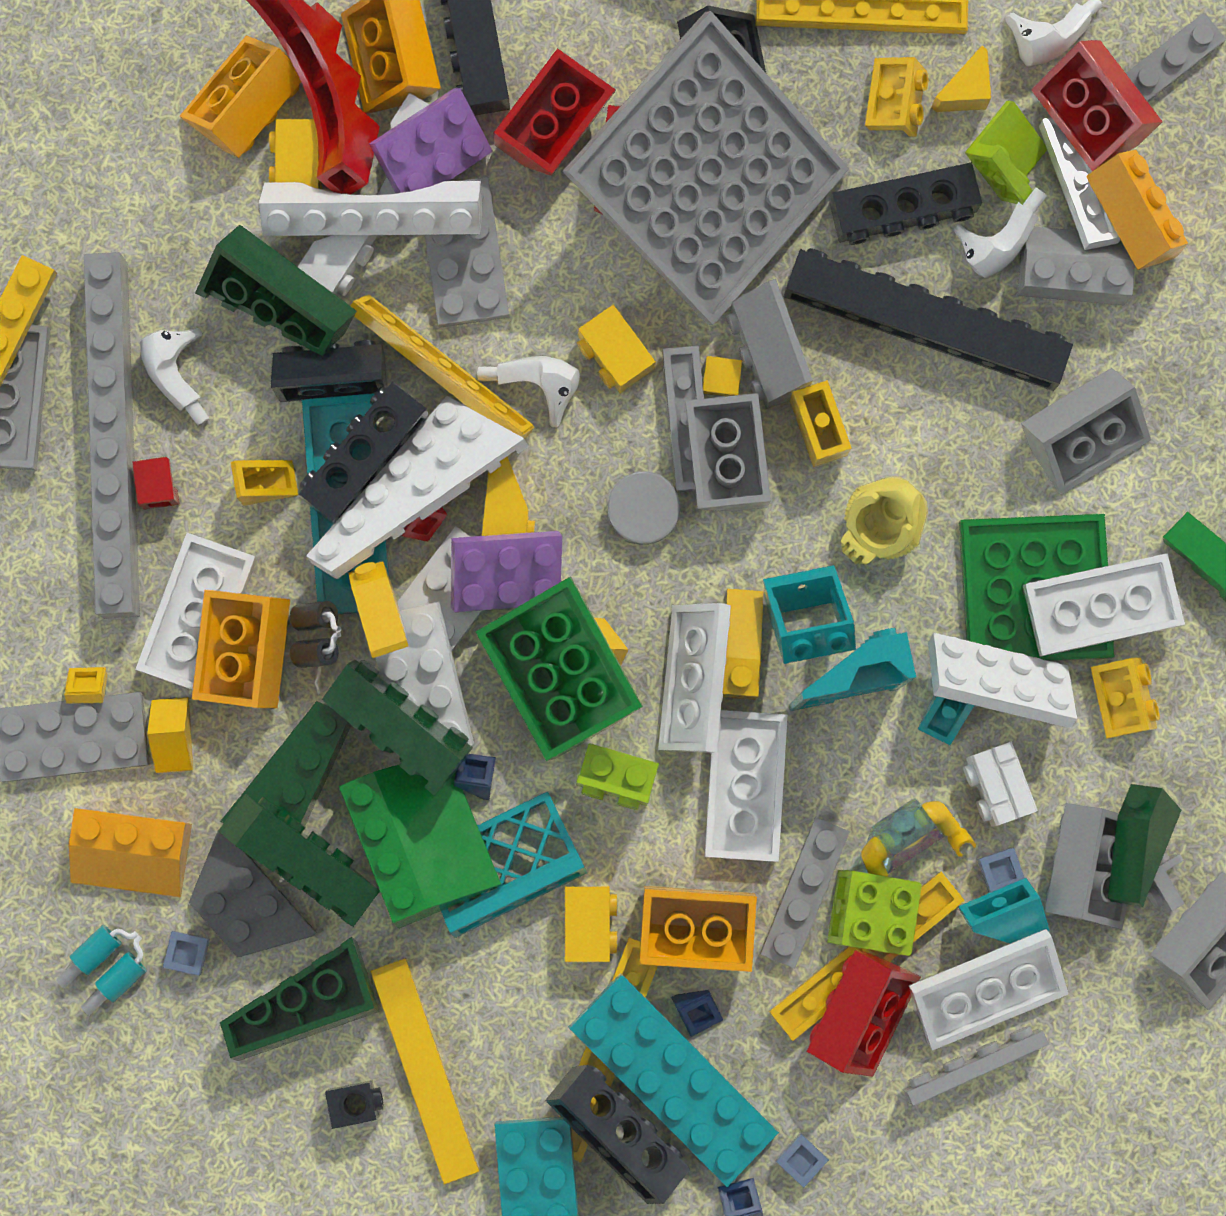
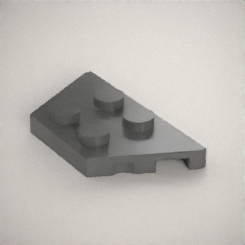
[189,831,317,958]

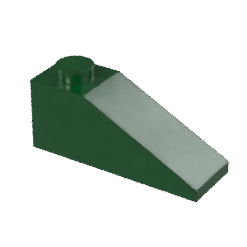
[1108,784,1182,907]

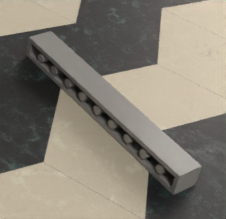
[84,252,140,619]

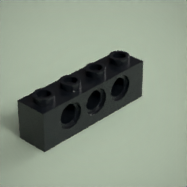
[829,162,982,245]
[299,381,429,525]
[545,1065,690,1204]

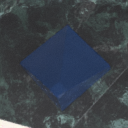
[454,754,496,801]
[671,990,723,1037]
[718,1178,763,1216]

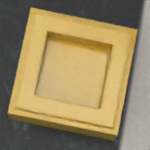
[703,356,742,396]
[64,667,107,704]

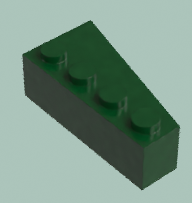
[195,225,357,356]
[322,659,473,796]
[220,701,352,826]
[218,794,380,927]
[220,937,380,1061]

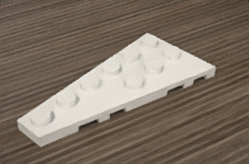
[306,396,529,579]

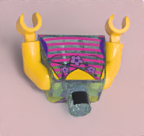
[861,798,976,877]

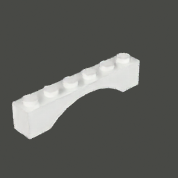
[298,93,429,297]
[259,181,482,236]

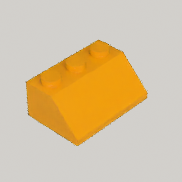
[341,0,441,114]
[180,35,301,158]
[1086,149,1188,270]
[192,589,290,708]
[69,808,192,897]
[640,886,757,972]

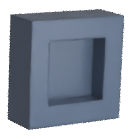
[977,847,1025,893]
[163,931,210,976]
[775,1133,829,1188]

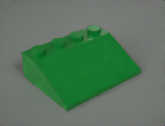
[475,577,643,761]
[339,764,502,929]

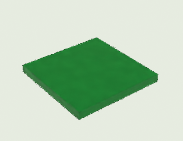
[959,514,1115,661]

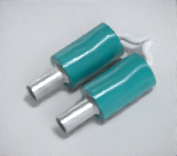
[55,925,147,1016]

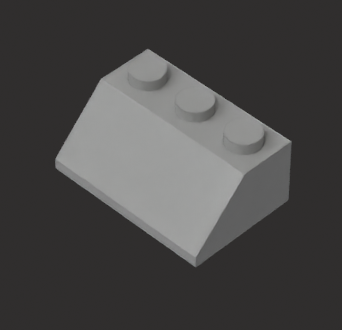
[1017,226,1135,306]
[727,279,813,409]
[1021,368,1151,495]
[685,393,771,512]
[1045,803,1127,929]
[1150,871,1226,1010]

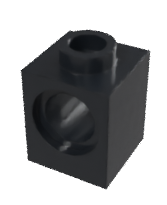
[325,1080,384,1129]

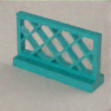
[441,791,587,938]

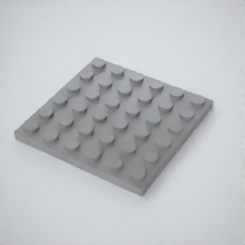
[563,11,850,325]

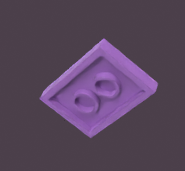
[369,88,493,194]
[451,531,562,612]

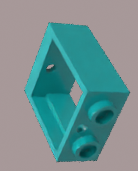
[763,565,856,664]

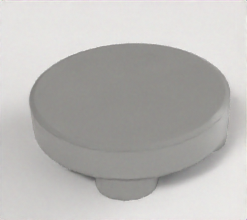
[608,471,680,545]

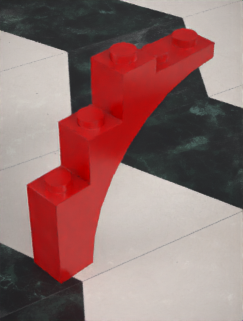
[246,0,380,195]

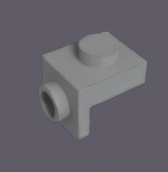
[1148,852,1185,912]

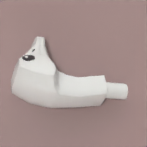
[1005,0,1102,66]
[954,187,1047,278]
[140,328,209,426]
[477,356,580,427]

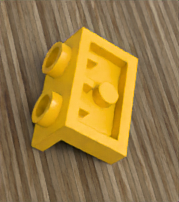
[865,57,929,137]
[1090,658,1160,739]

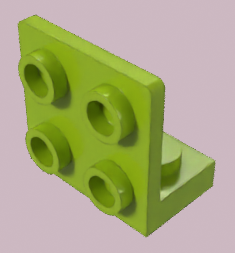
[965,100,1047,205]
[576,743,659,811]
[827,870,922,956]

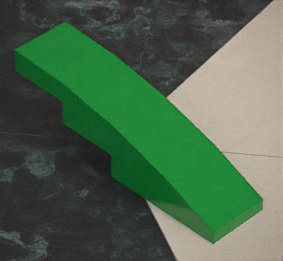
[1163,511,1226,602]

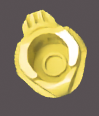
[841,476,928,564]

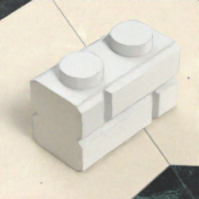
[963,741,1038,827]

